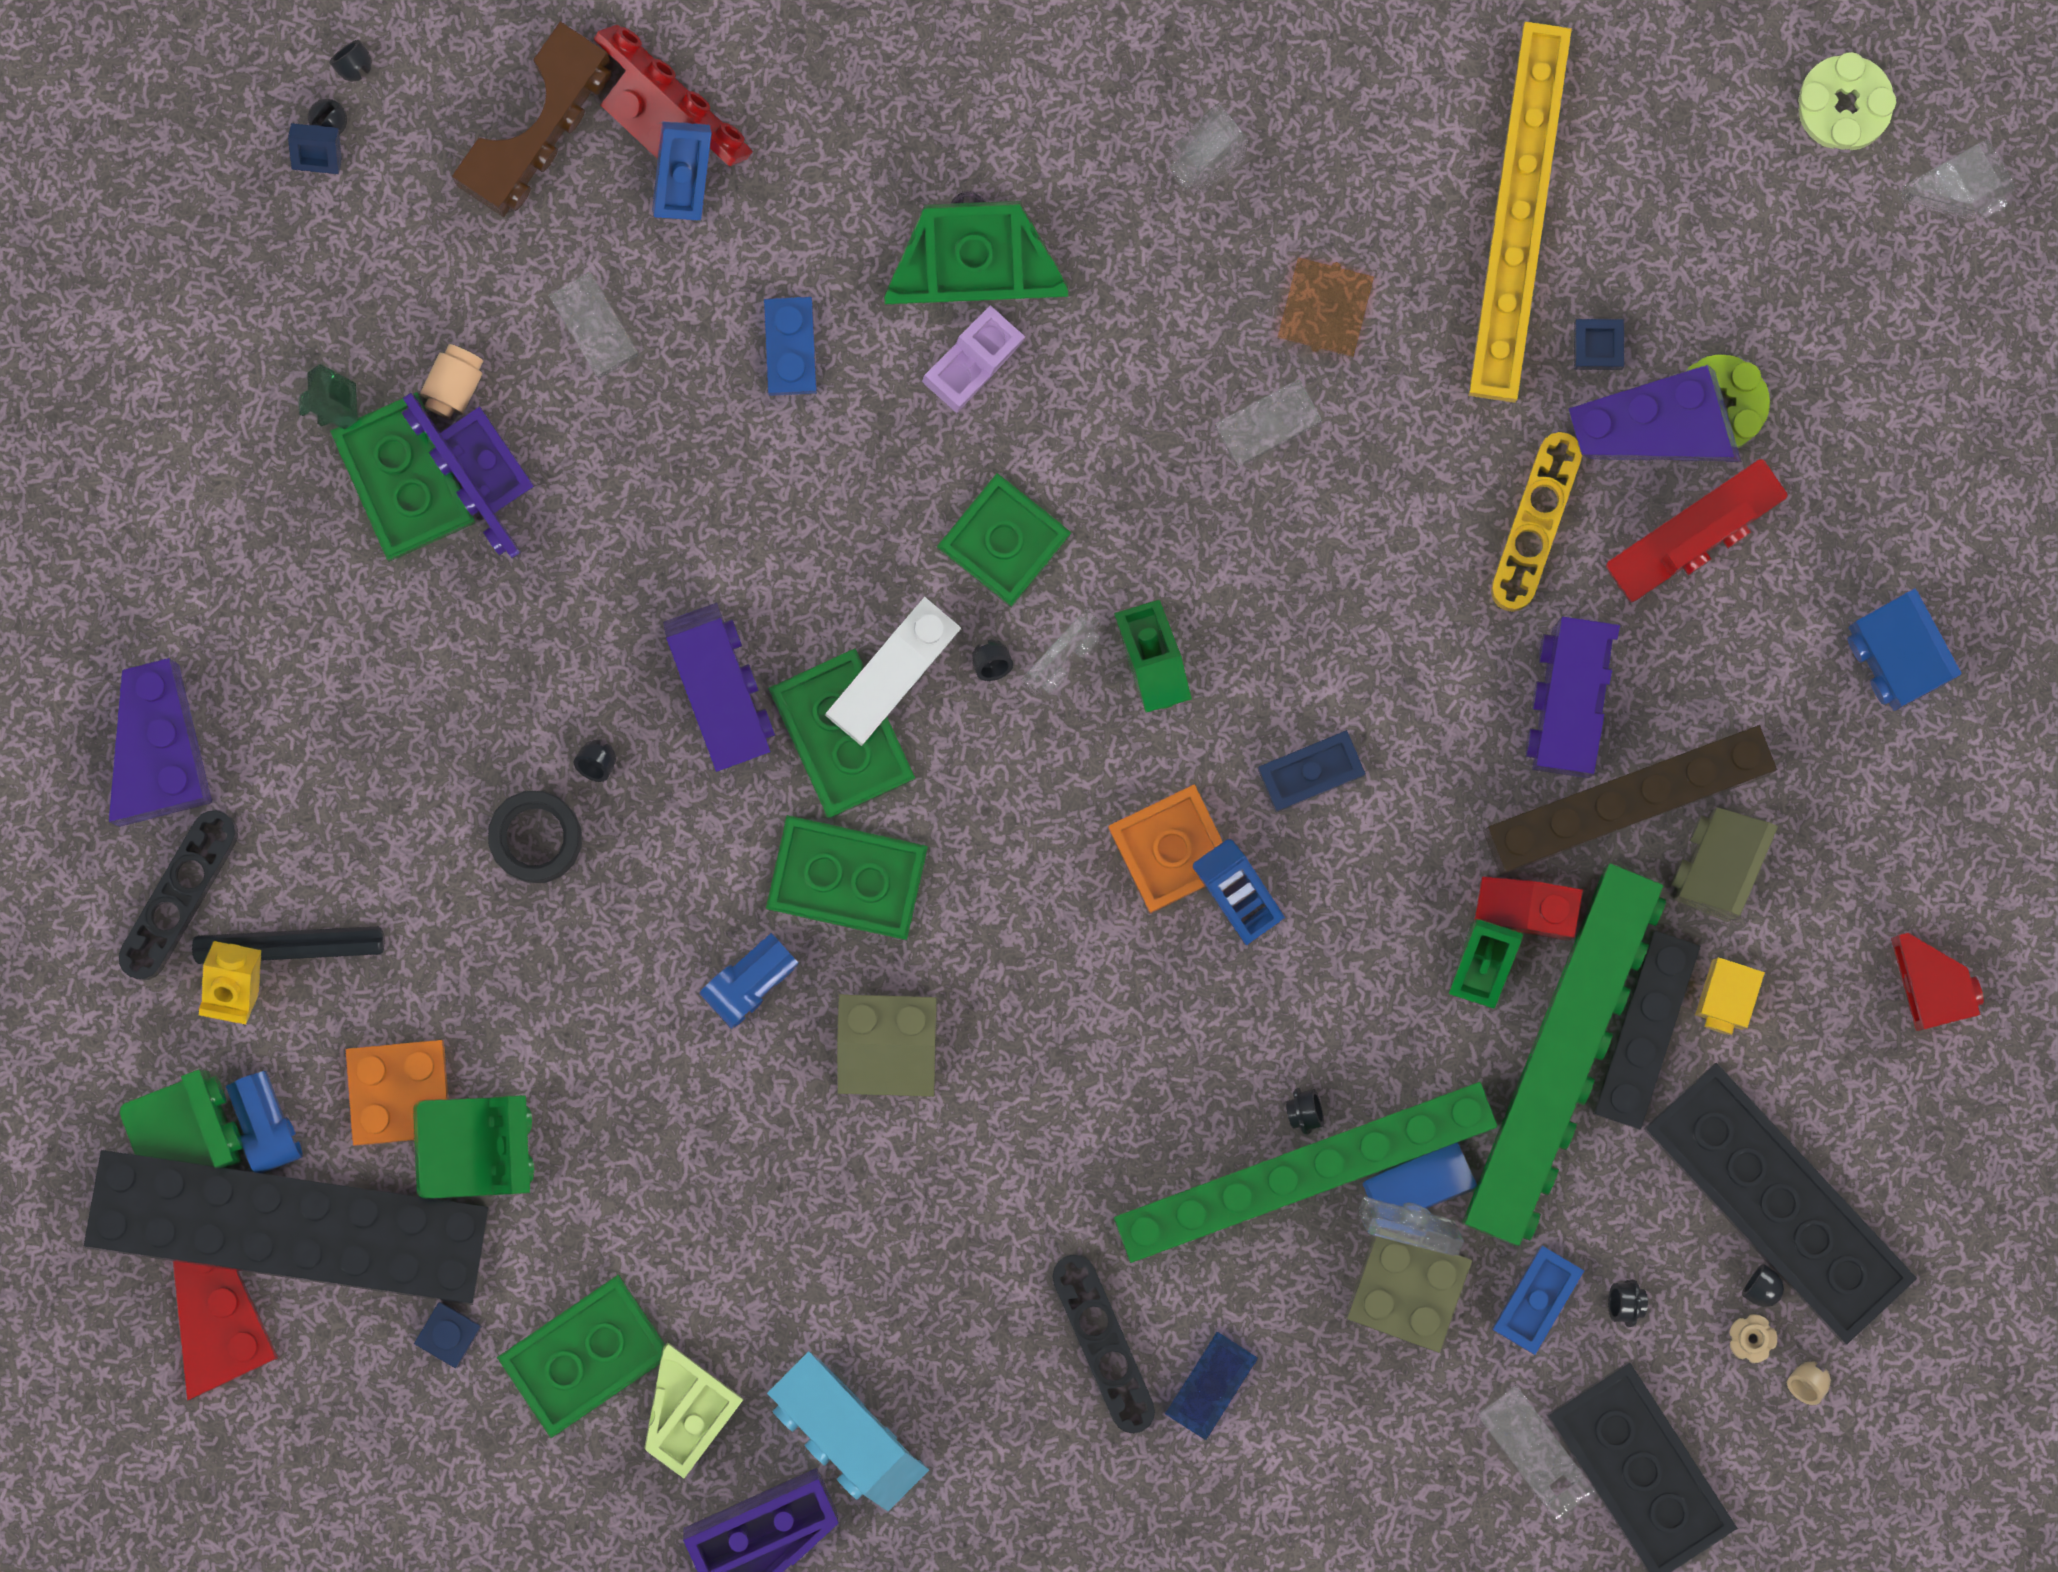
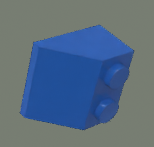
[1847,588,1962,711]

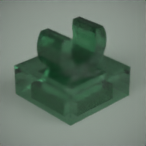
[298,364,358,429]

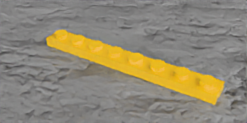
[1468,21,1572,403]

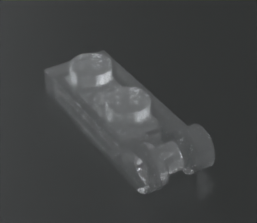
[1476,1385,1598,1525]

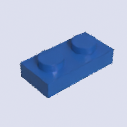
[652,121,712,220]
[764,297,817,396]
[1492,1246,1584,1355]

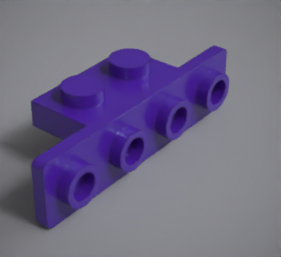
[402,393,535,558]

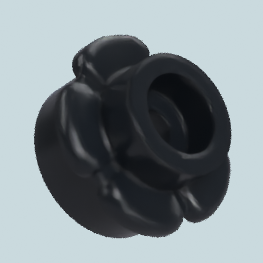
[1286,1088,1324,1135]
[1608,1279,1648,1327]

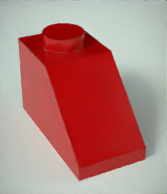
[1474,877,1583,941]
[1891,933,1984,1031]

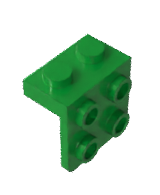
[119,1069,243,1168]
[413,1095,534,1199]

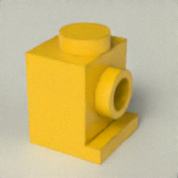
[199,941,261,1025]

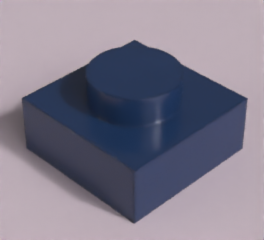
[288,123,342,175]
[1574,319,1624,370]
[414,1301,482,1369]

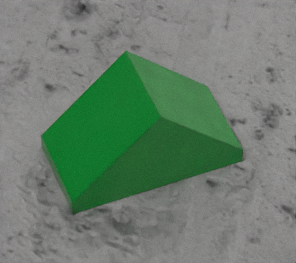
[1449,919,1523,1009]

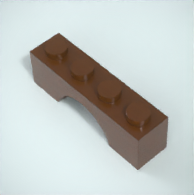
[452,21,612,218]

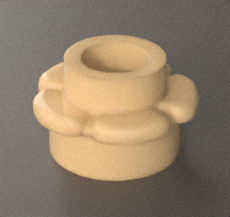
[1729,1314,1777,1363]

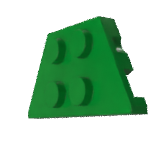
[884,201,1068,304]

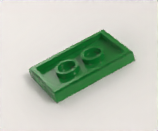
[330,392,476,562]
[768,648,916,819]
[766,815,928,941]
[497,1275,666,1438]

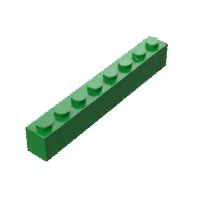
[1461,863,1666,1246]
[1113,1082,1497,1263]

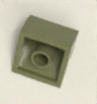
[1671,807,1778,922]
[837,994,938,1097]

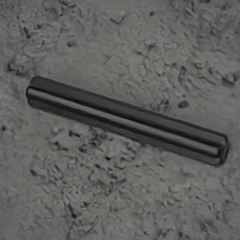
[192,926,385,964]

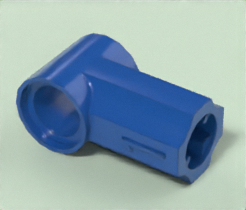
[699,933,799,1029]
[226,1071,303,1174]

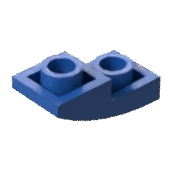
[1362,1142,1478,1227]

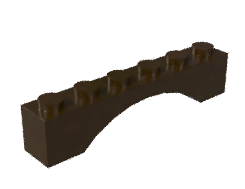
[1483,725,1777,876]

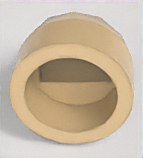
[1787,1361,1831,1405]

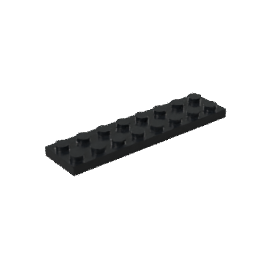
[83,1150,489,1305]

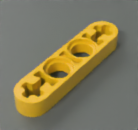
[1491,432,1582,612]

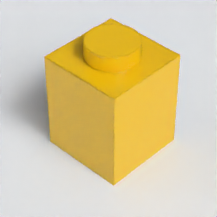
[1695,957,1765,1035]

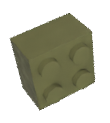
[1344,1227,1472,1353]

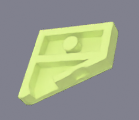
[644,1342,743,1478]

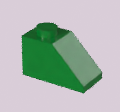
[1114,599,1192,713]

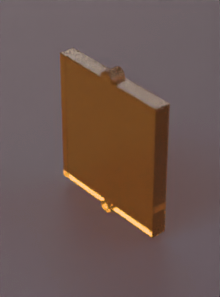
[1277,257,1374,357]

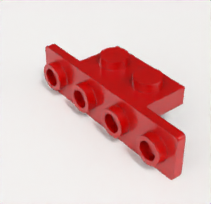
[593,25,753,166]
[1606,459,1788,602]

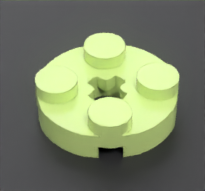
[1798,52,1896,150]

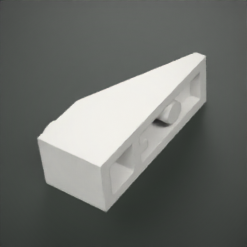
[825,597,961,746]

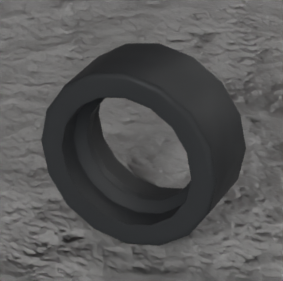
[488,791,582,883]

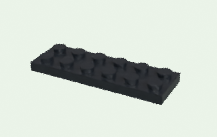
[1644,1063,1917,1345]

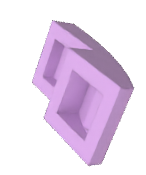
[922,305,1025,413]

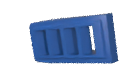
[1193,839,1285,945]

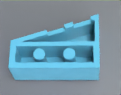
[767,1351,929,1511]

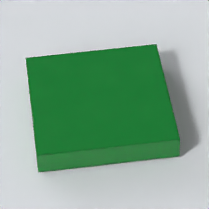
[937,473,1072,608]

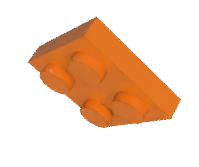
[1108,784,1223,914]
[346,1040,449,1146]

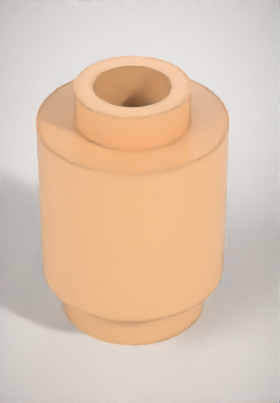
[420,344,483,419]

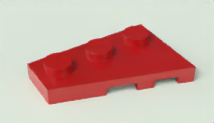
[173,1261,278,1401]

